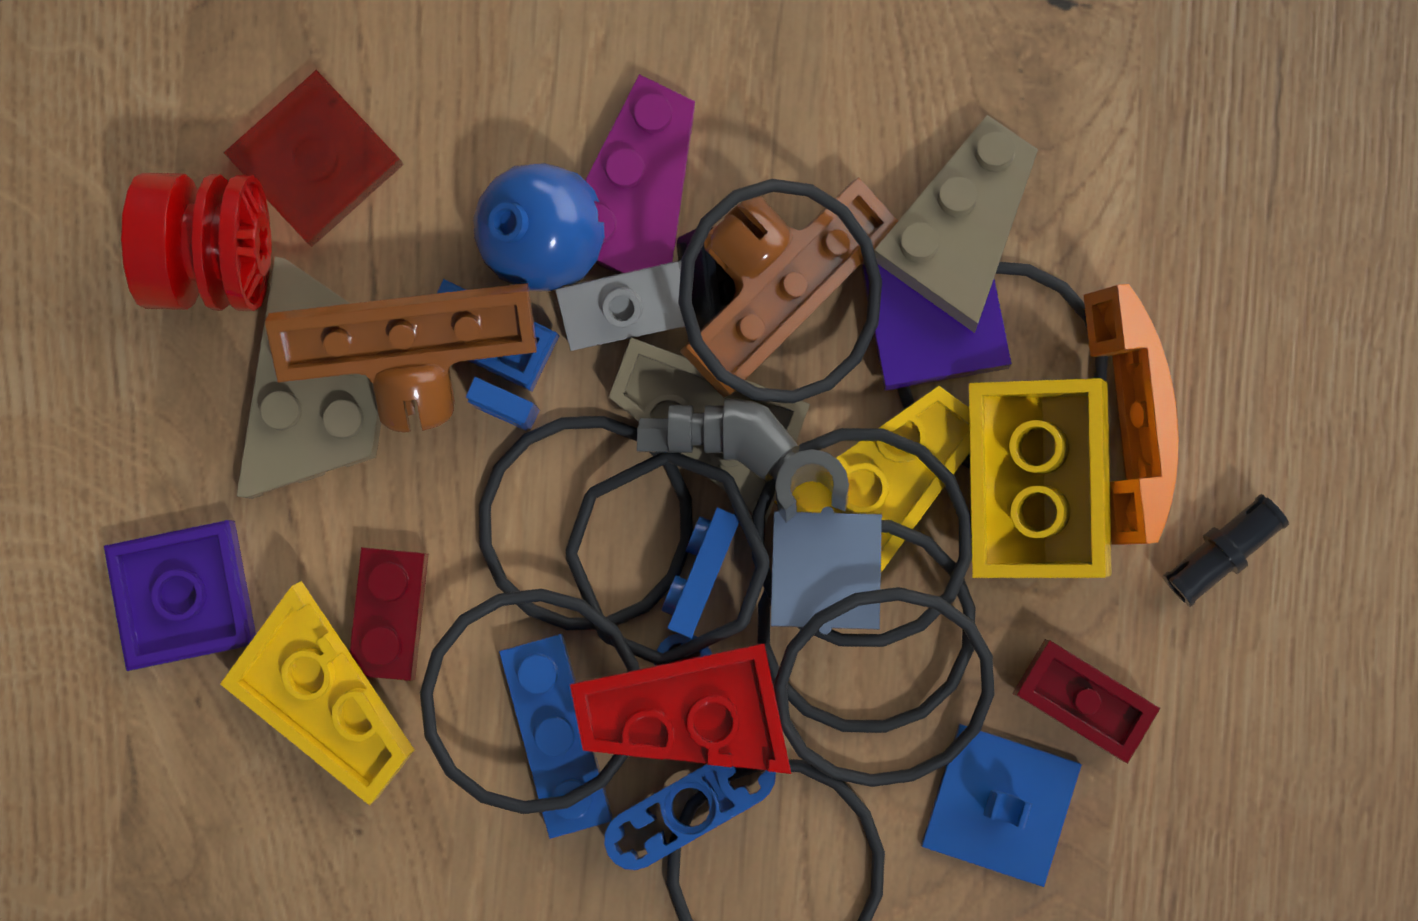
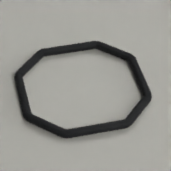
[565,452,769,665]

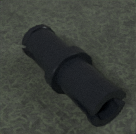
[1162,494,1289,607]

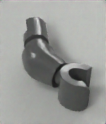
[636,399,849,523]

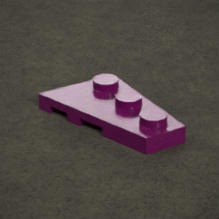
[585,74,695,274]

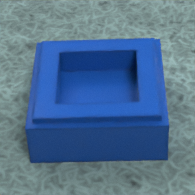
[466,377,540,431]

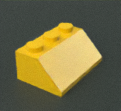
[969,378,1112,578]

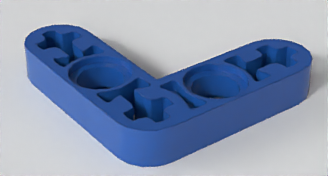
[604,633,776,870]

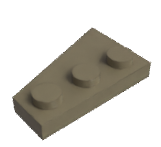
[874,115,1038,333]
[609,338,810,524]

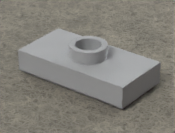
[556,260,685,351]

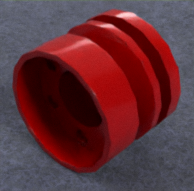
[121,173,272,311]

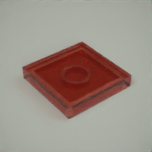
[223,69,404,247]

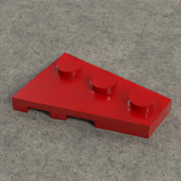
[570,643,792,774]

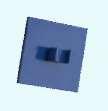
[921,724,1082,887]

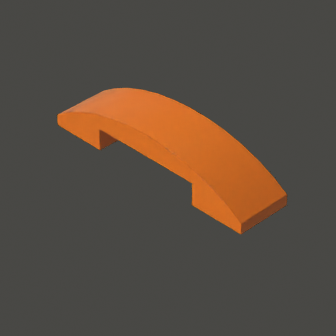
[1084,284,1179,545]

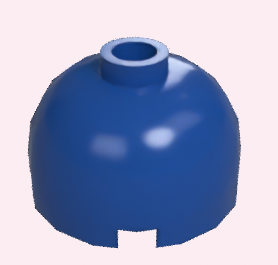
[473,163,605,292]

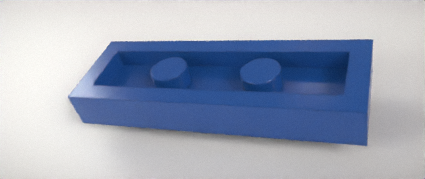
[499,634,613,839]

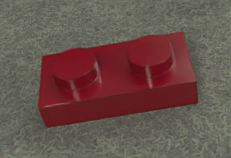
[350,547,429,681]
[1012,639,1161,764]

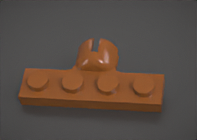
[680,177,898,398]
[265,283,537,433]

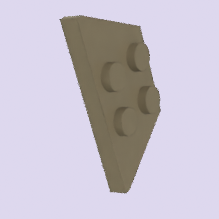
[237,257,381,499]

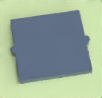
[771,507,882,635]

